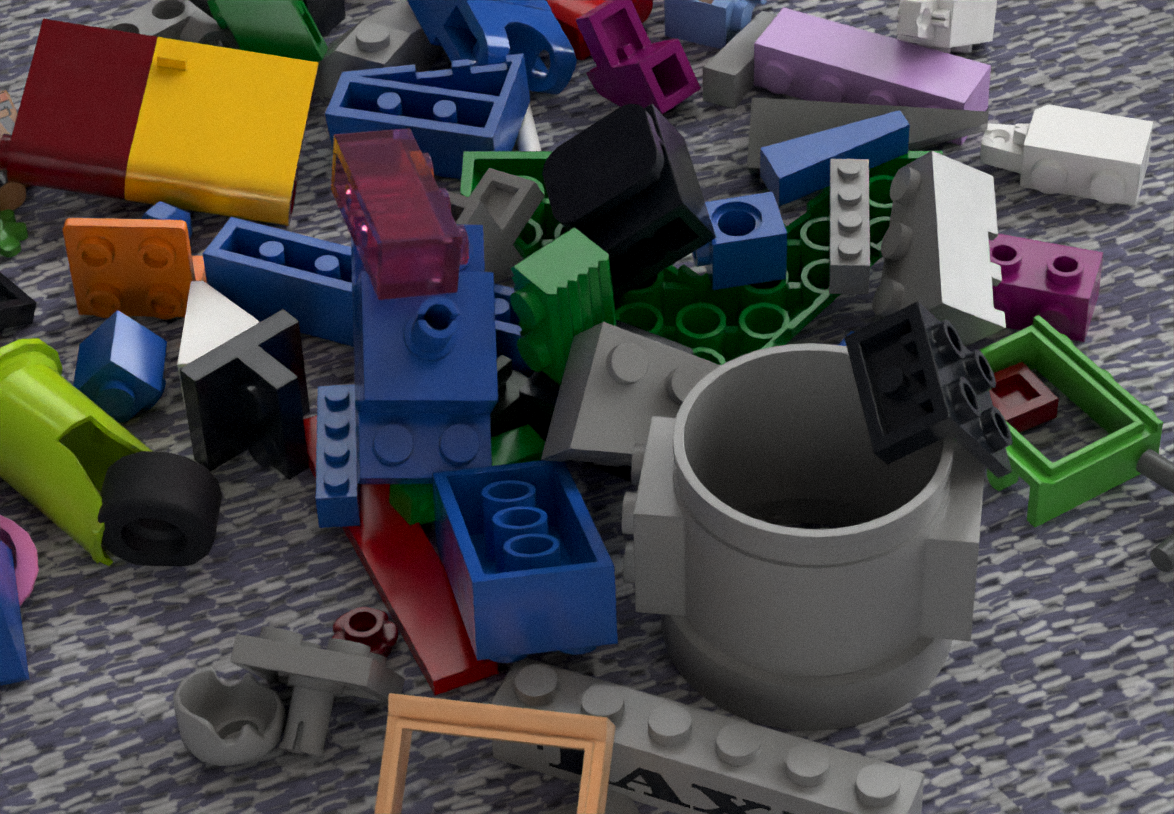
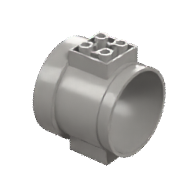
[622,343,985,731]

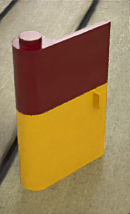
[0,19,319,226]

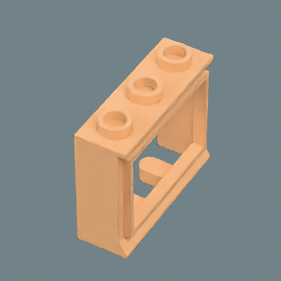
[374,693,616,814]

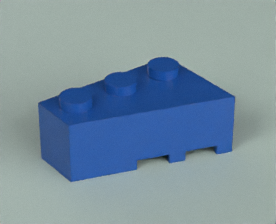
[325,53,530,179]

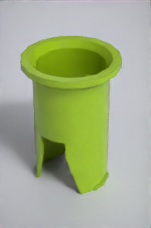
[0,338,152,566]

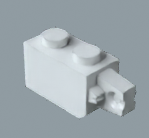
[897,0,997,54]
[980,105,1153,206]

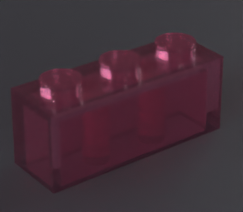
[331,128,469,300]

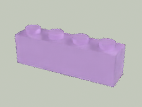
[754,7,991,145]

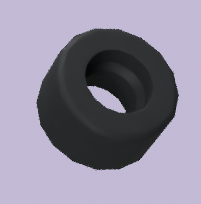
[97,451,222,566]

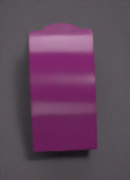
[575,0,701,114]

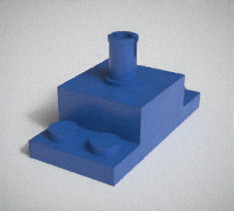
[351,223,498,484]

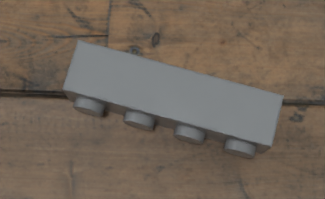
[829,159,870,294]

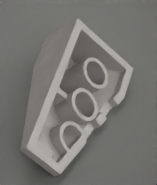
[747,97,989,185]

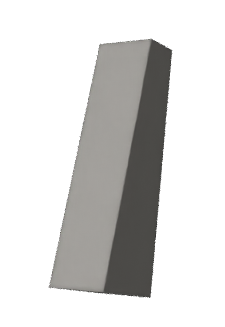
[703,11,777,109]

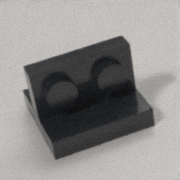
[179,309,310,480]

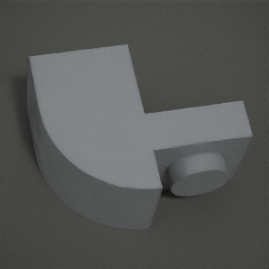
[410,168,545,282]

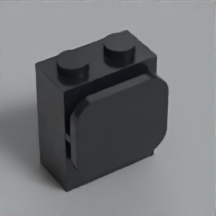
[542,104,716,301]

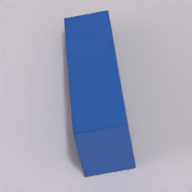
[760,110,910,207]

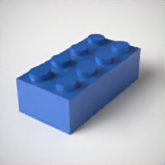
[432,460,618,663]

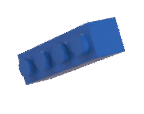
[315,384,360,528]

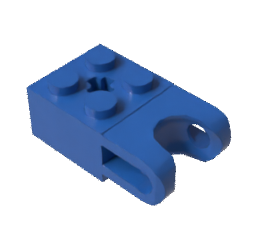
[407,0,577,95]

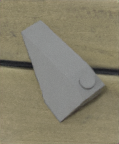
[313,0,445,99]

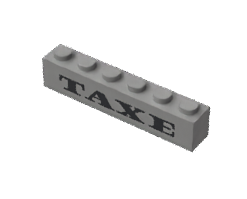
[490,658,924,814]

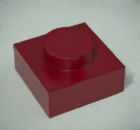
[989,361,1059,433]

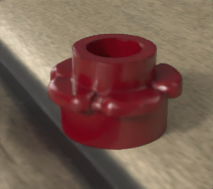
[332,607,399,657]

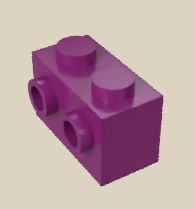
[989,233,1104,342]

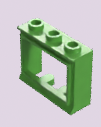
[954,315,1163,527]

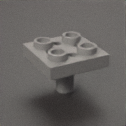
[230,626,405,758]

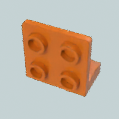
[62,218,207,320]

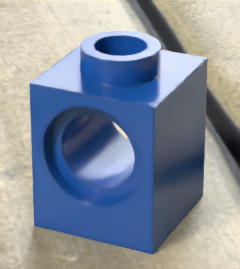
[692,191,787,290]

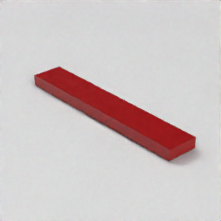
[303,415,498,695]

